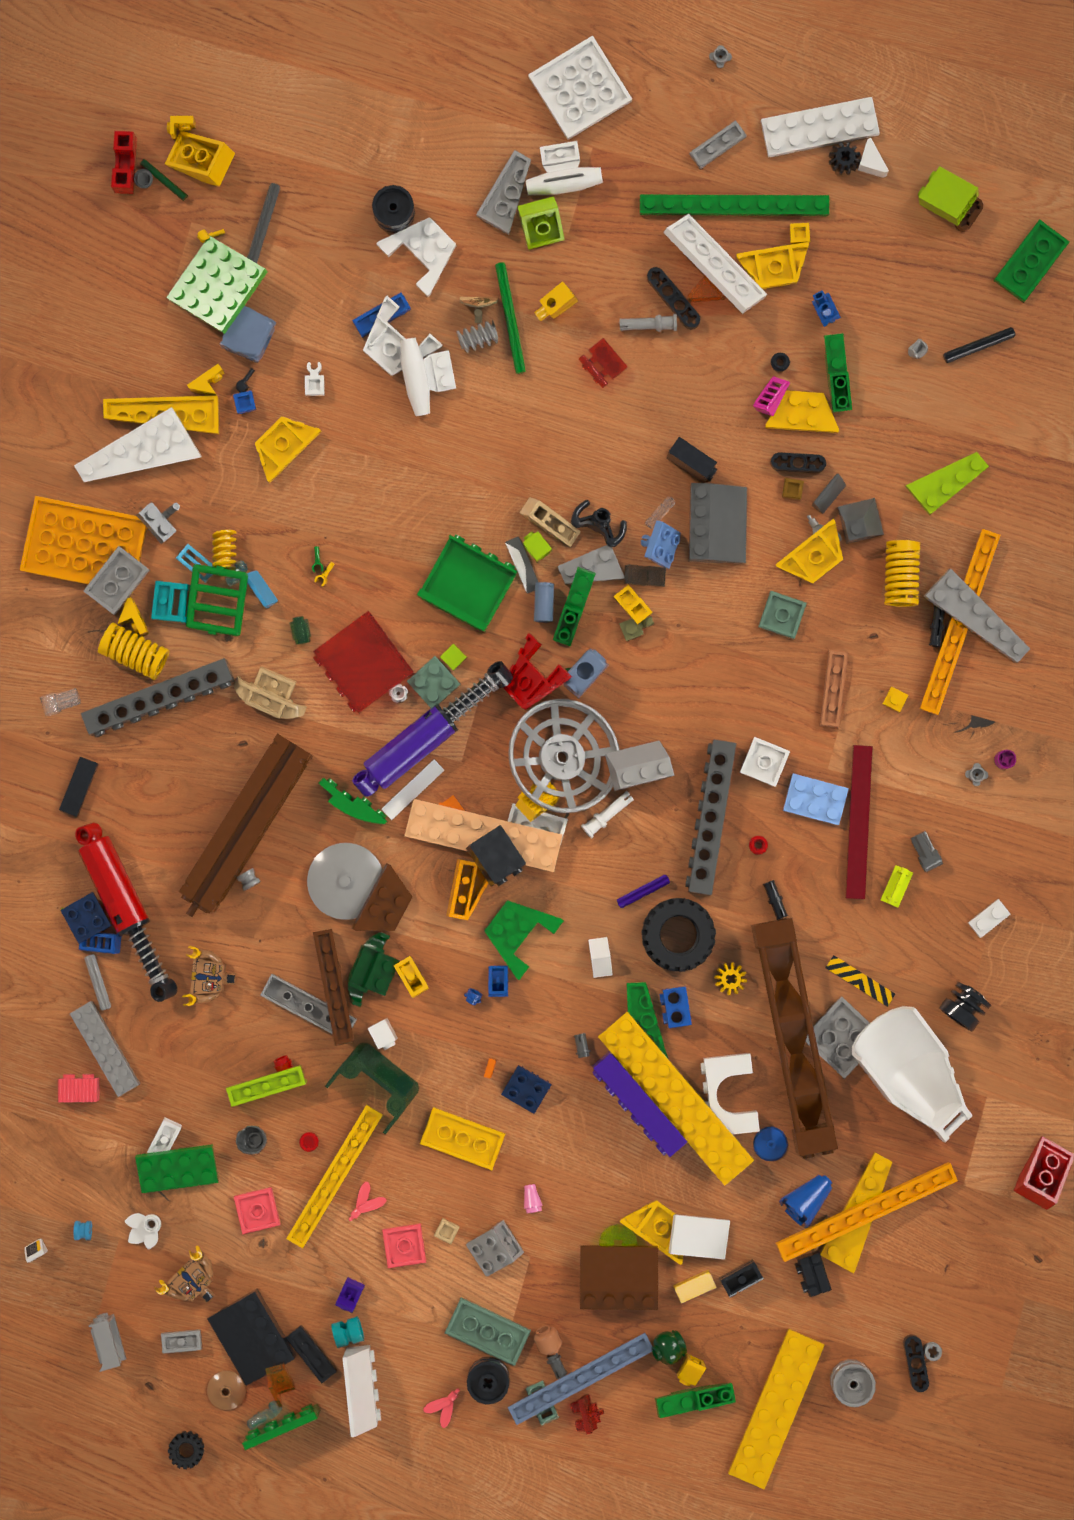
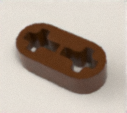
[954,198,983,232]

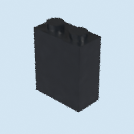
[666,437,718,483]
[466,825,526,887]

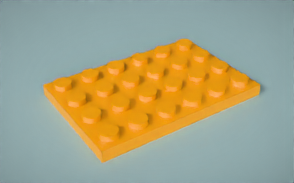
[20,496,147,594]

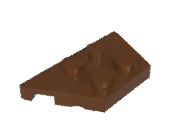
[352,863,412,931]

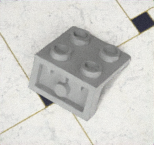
[466,1220,524,1276]

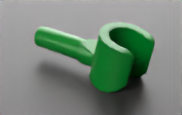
[312,546,324,573]

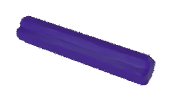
[617,875,670,908]

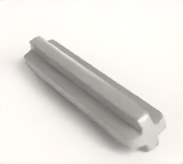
[84,954,111,1010]

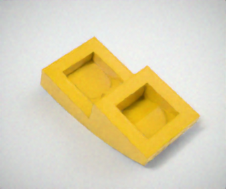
[614,584,653,625]

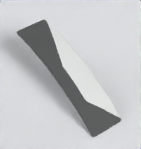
[505,537,538,593]

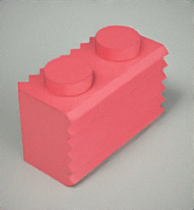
[58,1074,100,1102]

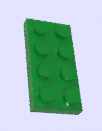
[135,1144,219,1193]
[242,1403,320,1450]

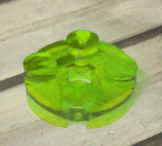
[599,1224,637,1246]

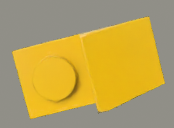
[187,364,225,396]
[118,597,149,636]
[394,956,429,998]

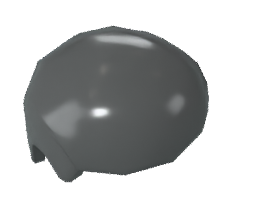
[235,1125,267,1155]

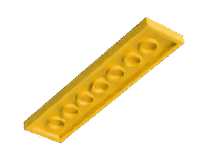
[728,1328,825,1489]

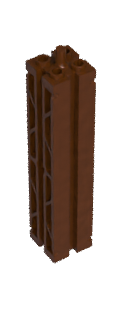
[179,733,313,917]

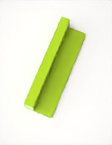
[226,1065,307,1107]

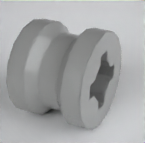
[237,868,261,891]

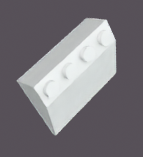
[343,1345,381,1437]

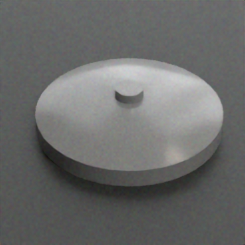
[307,843,383,920]

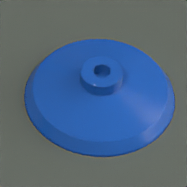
[753,1126,788,1161]

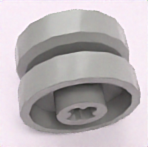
[830,1359,876,1407]

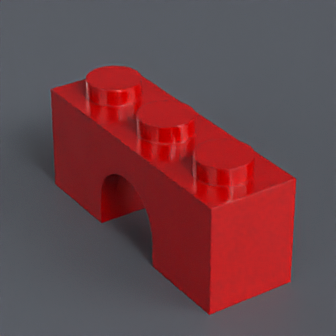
[111,131,137,194]

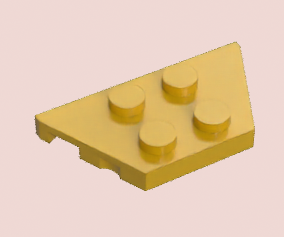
[736,242,809,289]
[765,390,839,433]
[255,416,322,483]
[775,519,843,583]
[619,1200,683,1265]

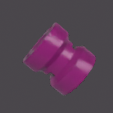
[994,750,1016,770]

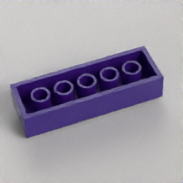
[592,1051,687,1157]

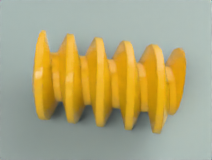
[212,530,236,570]

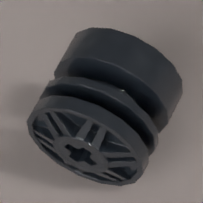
[939,982,992,1032]

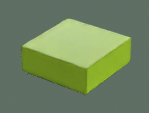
[440,644,467,671]

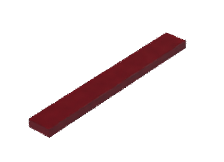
[845,745,873,899]

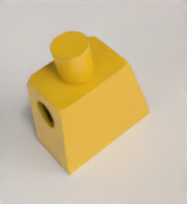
[534,281,578,321]

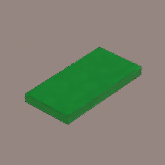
[993,219,1070,303]

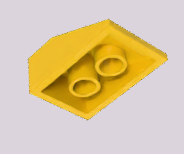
[165,131,235,187]

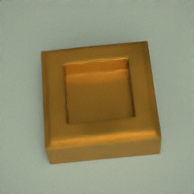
[782,478,804,500]

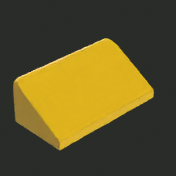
[673,1270,717,1304]

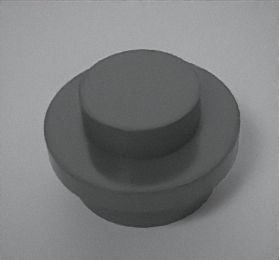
[134,169,153,188]

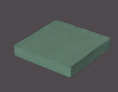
[758,591,807,639]

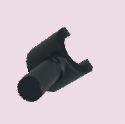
[236,368,255,393]

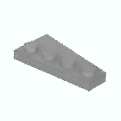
[476,150,531,235]

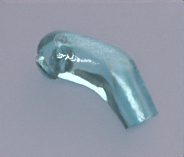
[247,1401,282,1430]

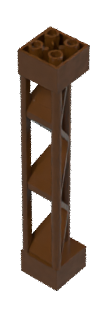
[751,918,838,1159]

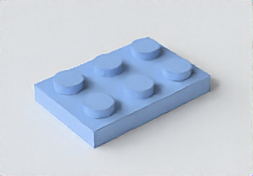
[783,774,849,826]

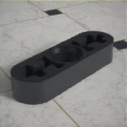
[770,452,826,473]
[903,1334,929,1392]

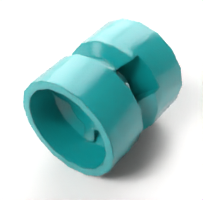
[331,1316,364,1348]

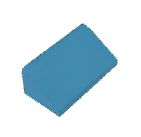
[247,571,278,609]

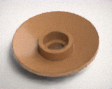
[207,1371,246,1410]

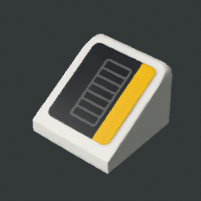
[24,1239,48,1262]

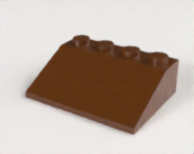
[580,1245,658,1310]

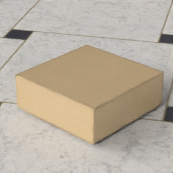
[434,1218,460,1244]

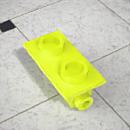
[881,865,913,908]

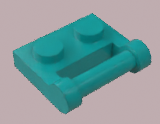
[151,581,190,623]

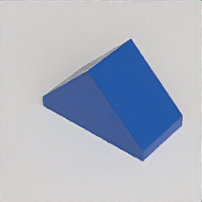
[488,966,508,997]

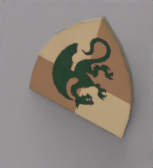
[460,297,498,323]

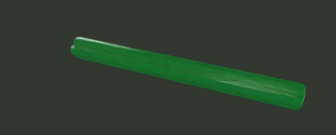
[495,262,526,374]

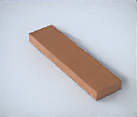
[819,650,848,728]

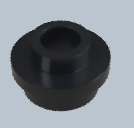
[771,352,790,372]

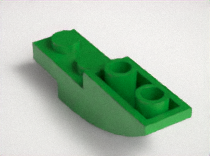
[824,333,852,412]
[553,567,596,647]
[318,778,388,825]
[655,1383,736,1418]

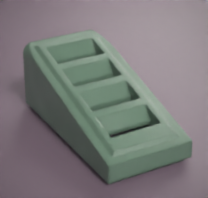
[525,1380,559,1426]

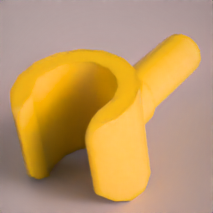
[197,229,225,244]
[314,562,335,586]

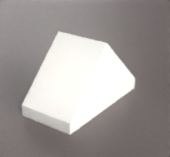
[858,138,889,178]
[588,937,613,978]

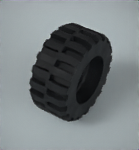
[641,898,716,972]

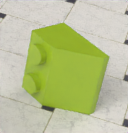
[517,196,565,250]

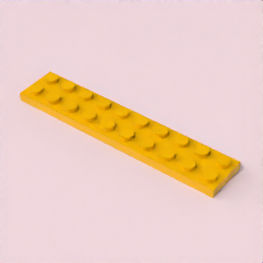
[598,1011,754,1186]

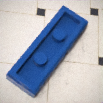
[352,292,411,338]

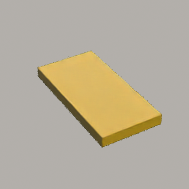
[420,1107,506,1170]

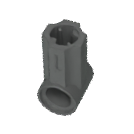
[910,831,943,872]

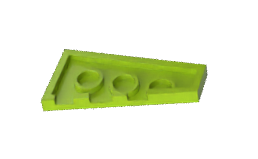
[905,452,989,516]

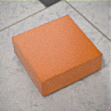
[484,1057,497,1079]

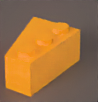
[446,859,489,920]

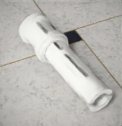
[581,791,634,839]

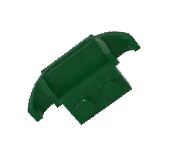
[347,933,400,1007]

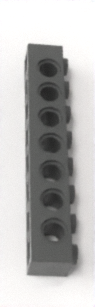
[81,658,235,737]
[685,739,736,895]

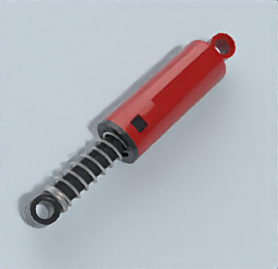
[75,822,177,1002]

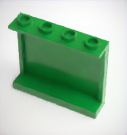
[417,534,517,633]

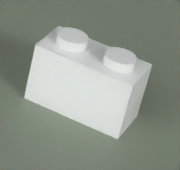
[368,1018,398,1050]

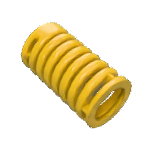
[884,540,920,607]
[98,622,170,680]

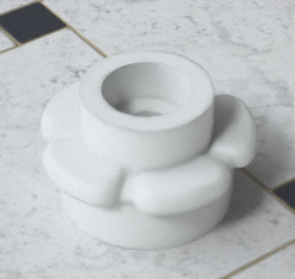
[389,684,408,703]

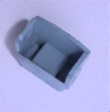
[219,306,276,363]
[563,648,609,699]

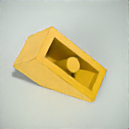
[677,1354,706,1386]

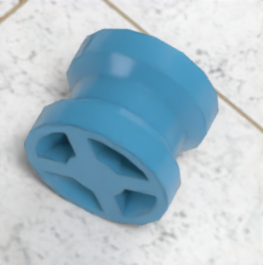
[73,1221,92,1241]

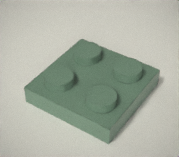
[407,656,461,708]

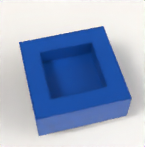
[233,390,256,414]

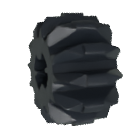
[828,142,861,175]

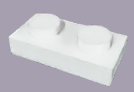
[968,899,1010,938]
[147,1117,182,1153]

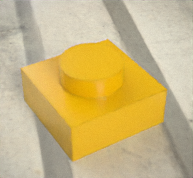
[789,223,810,244]
[882,686,908,712]

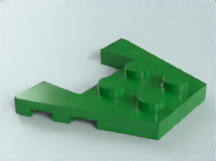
[484,900,564,980]

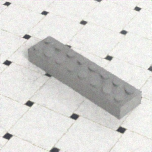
[260,974,357,1034]
[70,1001,141,1097]

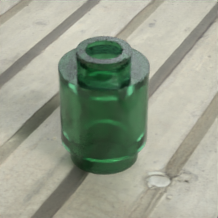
[289,616,312,645]

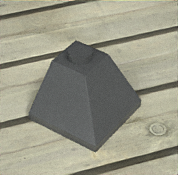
[837,498,884,544]

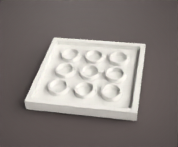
[528,36,632,140]

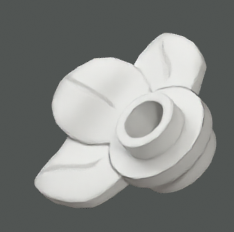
[125,1213,161,1249]

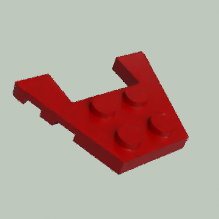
[503,633,572,710]

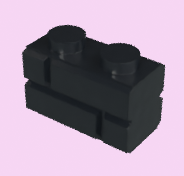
[794,1251,832,1297]
[719,1259,764,1298]

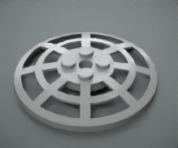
[508,699,619,813]

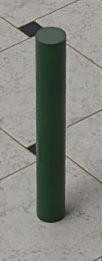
[140,159,188,201]

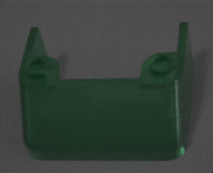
[325,1042,419,1135]

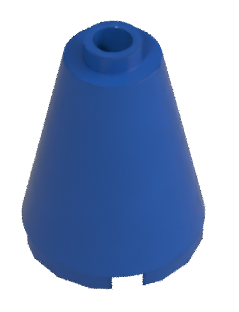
[779,1175,832,1228]

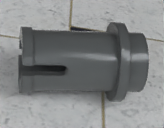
[574,1033,591,1058]
[547,1354,567,1379]

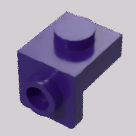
[335,1277,365,1313]

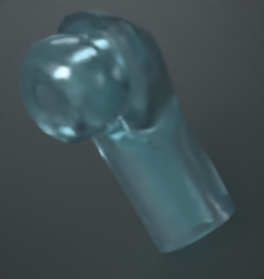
[225,560,248,587]

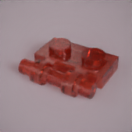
[579,338,628,388]

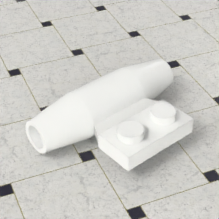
[526,141,603,195]
[400,338,456,416]

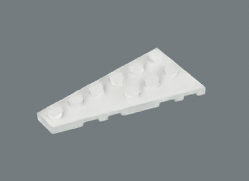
[74,407,202,482]

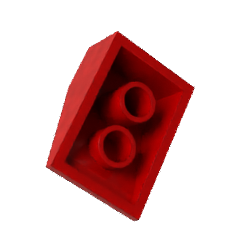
[1013,1136,1074,1210]

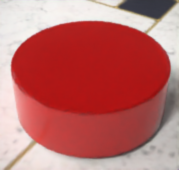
[299,1132,319,1152]

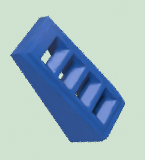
[79,932,122,954]

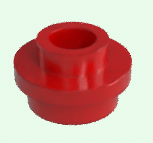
[749,836,768,855]

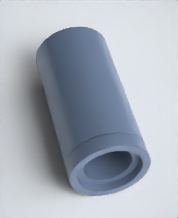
[534,582,554,623]

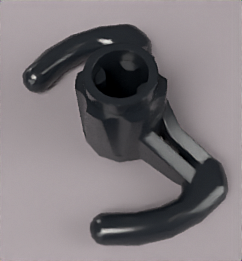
[571,500,627,547]

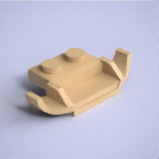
[234,667,307,719]

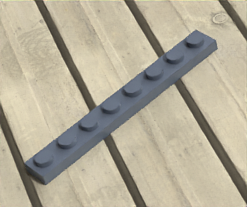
[508,1333,652,1425]

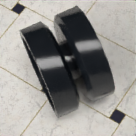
[372,185,415,233]
[467,1357,510,1405]

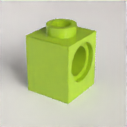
[523,531,552,563]

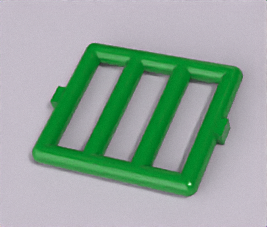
[186,564,248,636]

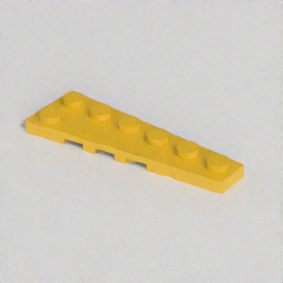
[103,396,219,434]
[820,1152,892,1274]

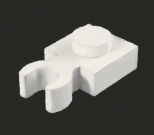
[305,362,325,396]

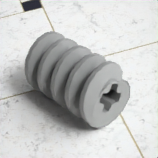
[456,319,498,353]

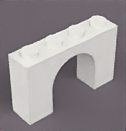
[700,1053,760,1134]

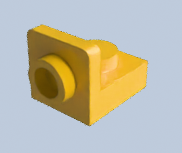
[167,116,196,139]

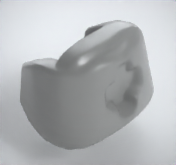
[908,339,928,359]

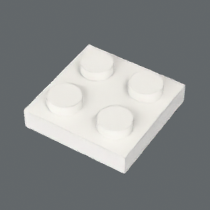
[740,737,790,787]

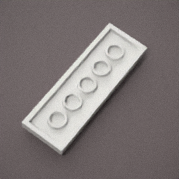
[760,97,880,158]
[664,214,767,314]

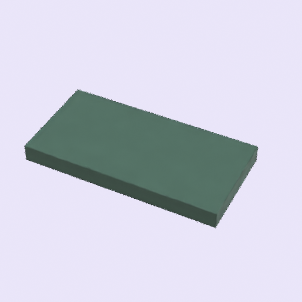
[445,1297,531,1366]

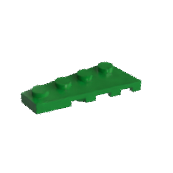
[626,982,668,1058]

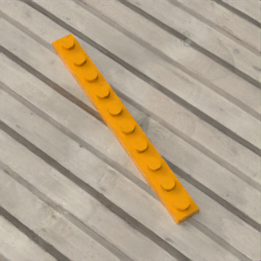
[919,529,1001,715]
[775,1162,958,1262]

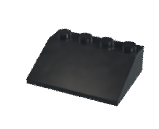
[207,1288,296,1386]

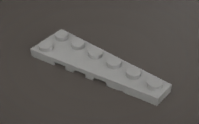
[924,569,1030,663]

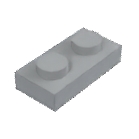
[161,1329,202,1353]

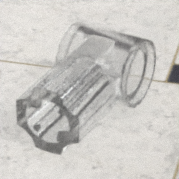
[40,688,81,716]

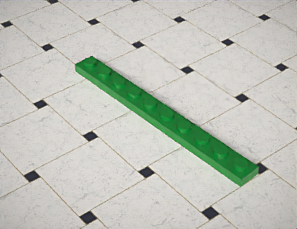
[640,194,829,216]

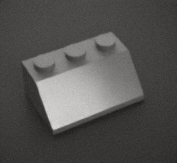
[605,741,674,791]

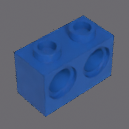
[659,986,692,1028]

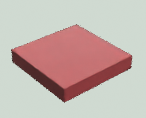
[234,1187,281,1234]
[382,1223,426,1268]

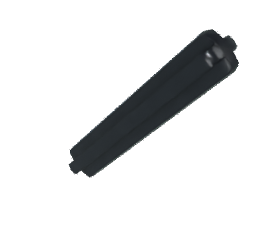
[943,327,1016,363]

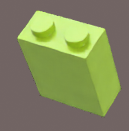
[918,166,979,226]

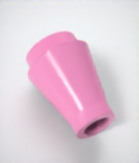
[524,1184,543,1214]

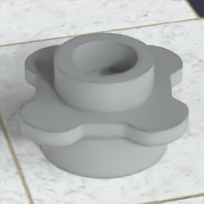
[709,45,732,68]
[965,763,988,786]

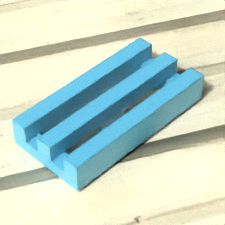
[176,544,213,583]

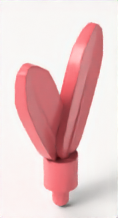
[349,1182,386,1221]
[423,1388,460,1428]

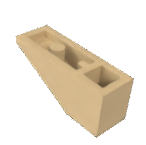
[520,497,581,547]

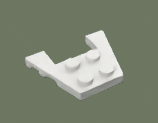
[376,217,456,297]
[363,296,443,376]

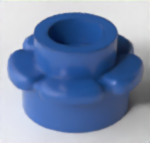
[464,988,483,1005]

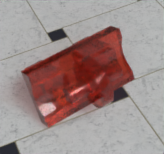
[570,1394,605,1435]

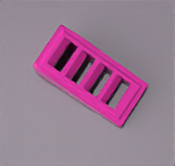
[753,376,790,416]

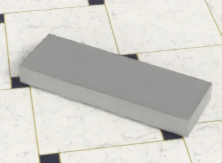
[689,120,747,169]

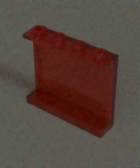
[313,611,415,714]

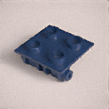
[60,892,112,944]
[501,1065,552,1114]

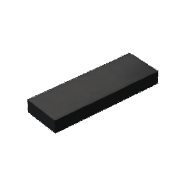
[59,757,99,817]
[286,1325,337,1384]

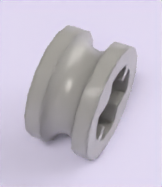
[923,1342,942,1361]

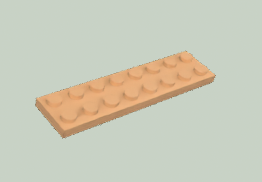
[405,799,563,872]

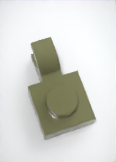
[619,616,654,642]

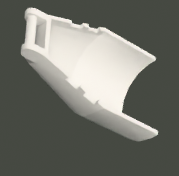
[852,1006,972,1143]

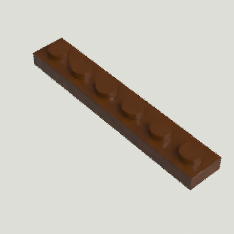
[313,929,354,1046]

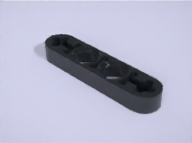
[647,267,700,330]

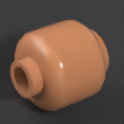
[534,1325,562,1356]

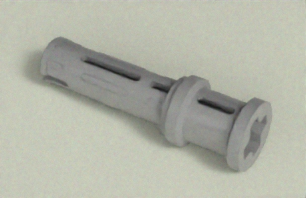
[620,314,677,332]

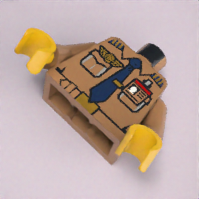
[182,946,236,1006]
[154,1246,215,1303]

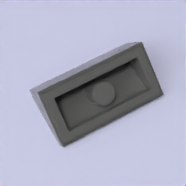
[812,474,846,514]

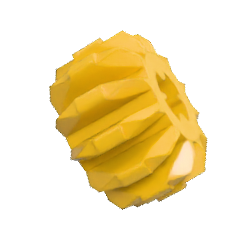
[714,962,747,995]

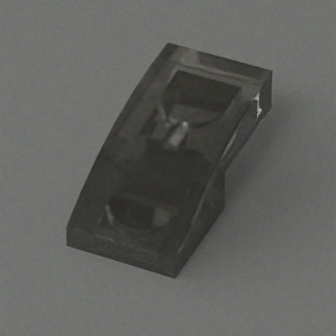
[624,564,666,587]

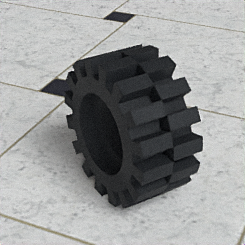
[168,1431,205,1469]

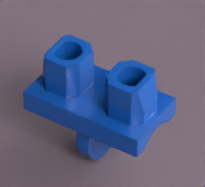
[812,290,841,327]

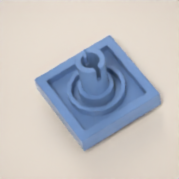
[641,520,681,569]

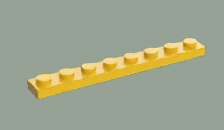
[286,1105,383,1249]

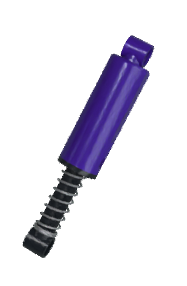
[352,661,513,797]

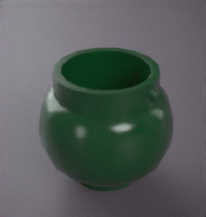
[651,1330,687,1365]

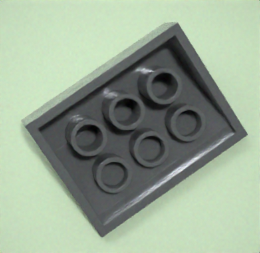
[688,483,747,563]

